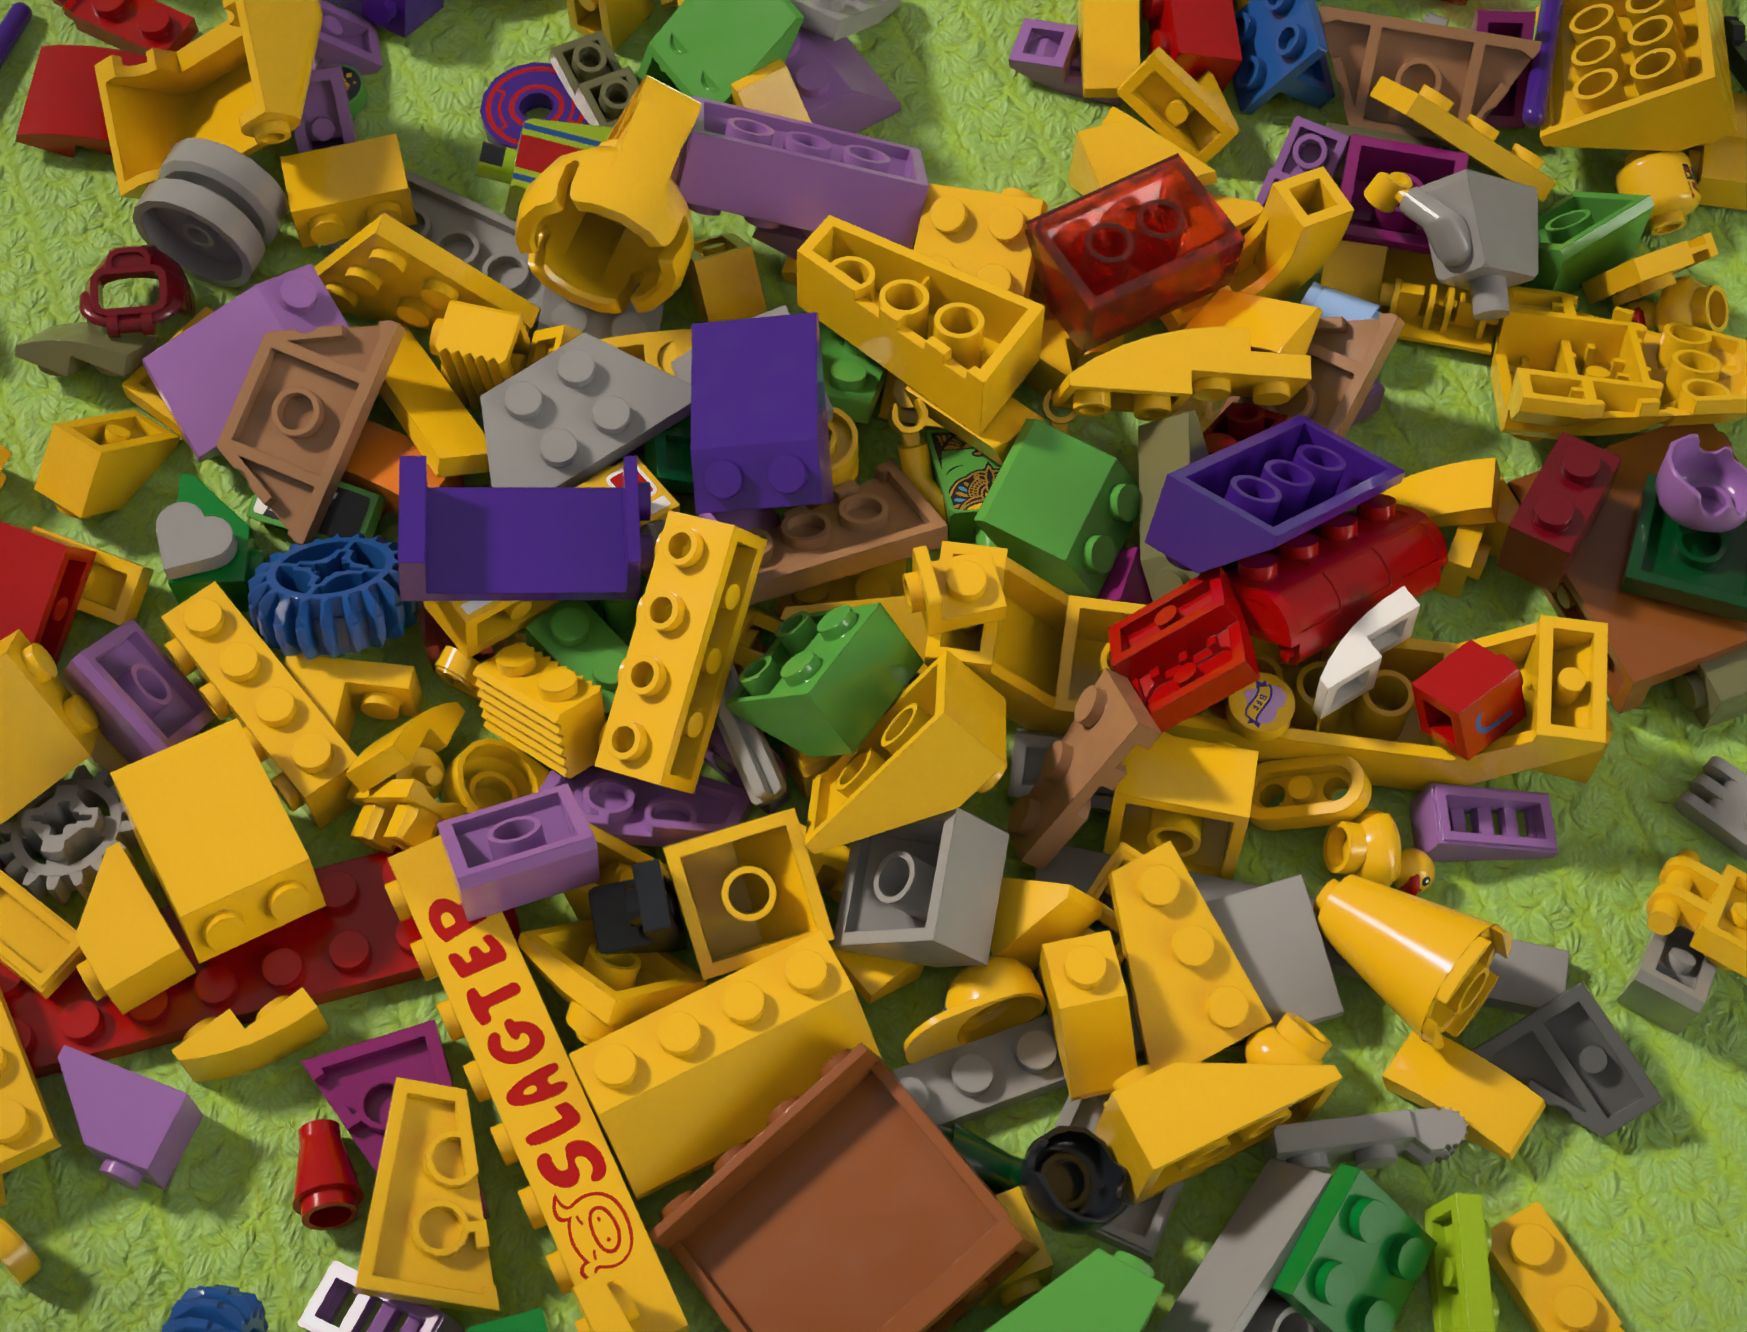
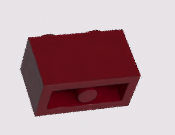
[1496,431,1622,593]

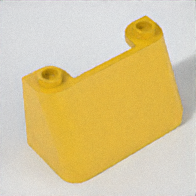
[94,0,323,199]

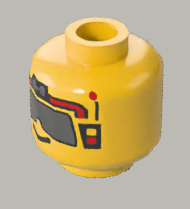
[1614,150,1701,236]

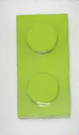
[1424,1192,1499,1332]

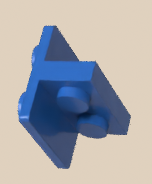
[1232,0,1335,115]

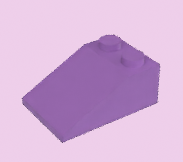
[143,263,349,463]

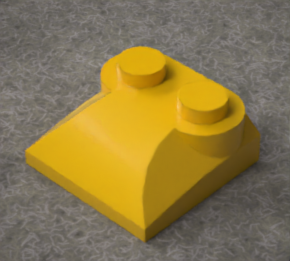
[517,919,707,1045]

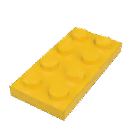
[878,183,1048,430]

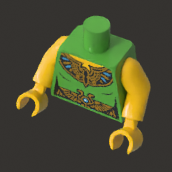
[888,389,1076,547]

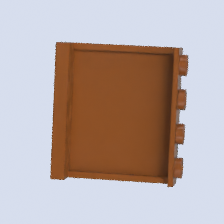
[1507,424,1747,714]
[647,1043,1040,1332]

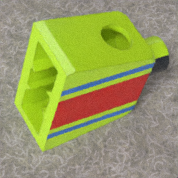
[476,118,613,221]

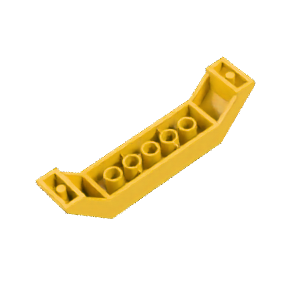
[924,541,1608,791]

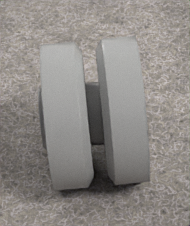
[132,138,290,287]

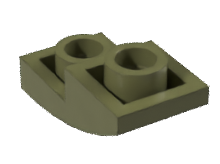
[549,30,639,128]
[15,322,158,377]

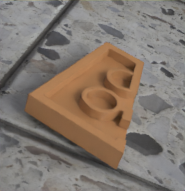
[1007,668,1162,870]

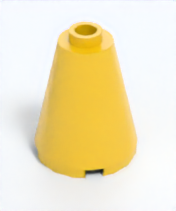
[1313,874,1513,1050]

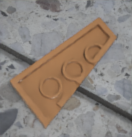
[748,459,948,606]

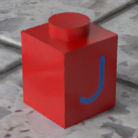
[1411,639,1527,761]

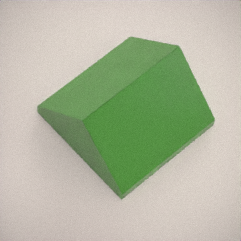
[1520,191,1654,294]

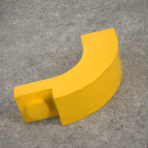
[1145,166,1354,332]

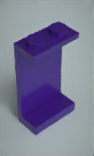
[398,456,653,601]

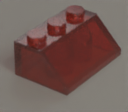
[1024,153,1245,354]

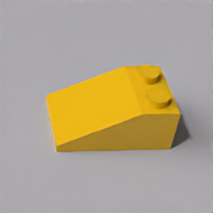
[804,649,1007,854]
[1094,1062,1342,1206]

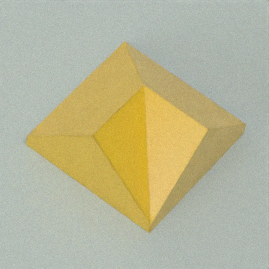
[1068,106,1218,212]

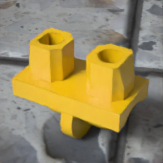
[346,747,467,853]

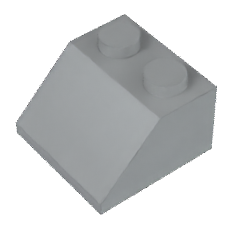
[832,808,1010,967]

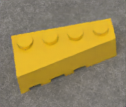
[797,215,1045,436]

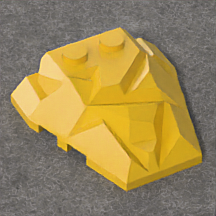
[1490,286,1747,442]

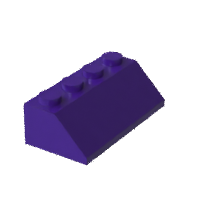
[1144,414,1406,574]

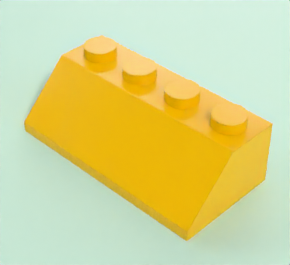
[569,930,883,1201]

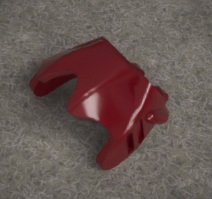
[79,245,196,338]

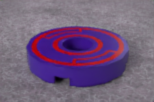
[480,62,590,150]

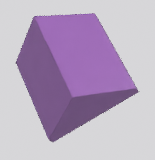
[58,618,216,764]
[437,783,600,922]

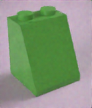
[984,1248,1165,1332]

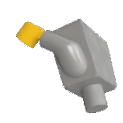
[1364,169,1541,321]

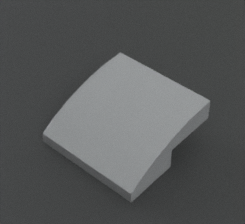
[1206,874,1345,1050]

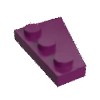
[301,1019,490,1220]

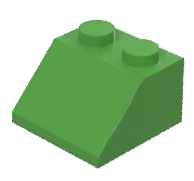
[974,418,1139,598]

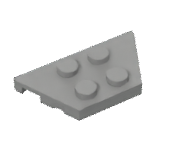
[480,332,691,487]

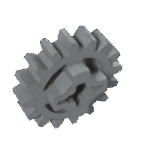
[0,765,139,905]

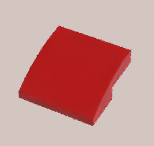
[15,45,147,158]
[1108,566,1260,733]

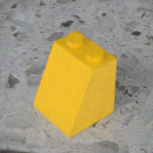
[0,629,101,825]
[110,718,326,964]

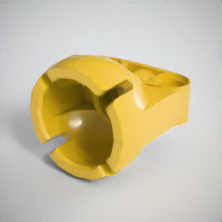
[515,75,702,314]

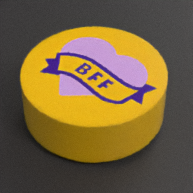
[1226,672,1295,742]

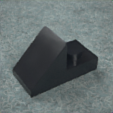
[588,859,687,955]

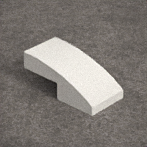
[1312,586,1420,719]

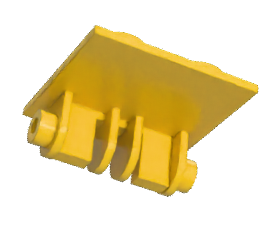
[1378,248,1499,355]

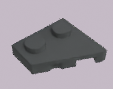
[1471,981,1664,1137]

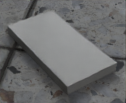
[327,170,545,343]

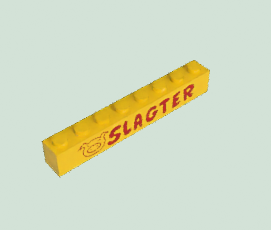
[384,835,690,1332]

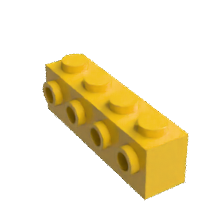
[594,510,767,794]
[161,581,357,830]

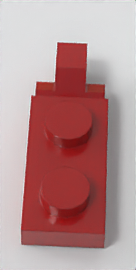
[52,0,199,56]

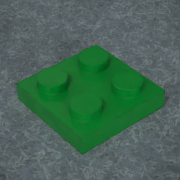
[1272,1163,1438,1332]

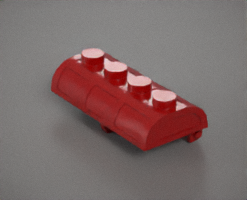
[1224,494,1448,665]

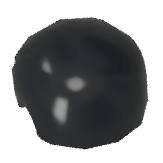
[1020,1126,1128,1235]

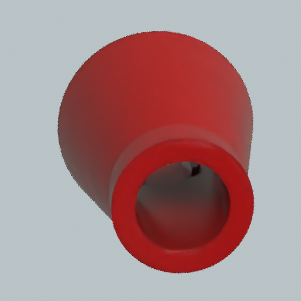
[292,1119,364,1230]

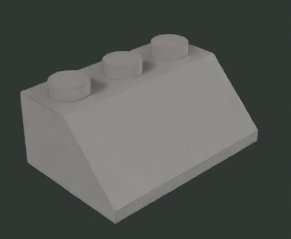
[1157,1158,1333,1332]

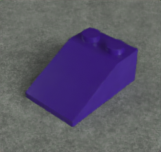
[690,312,834,514]

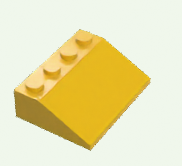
[1535,0,1737,152]

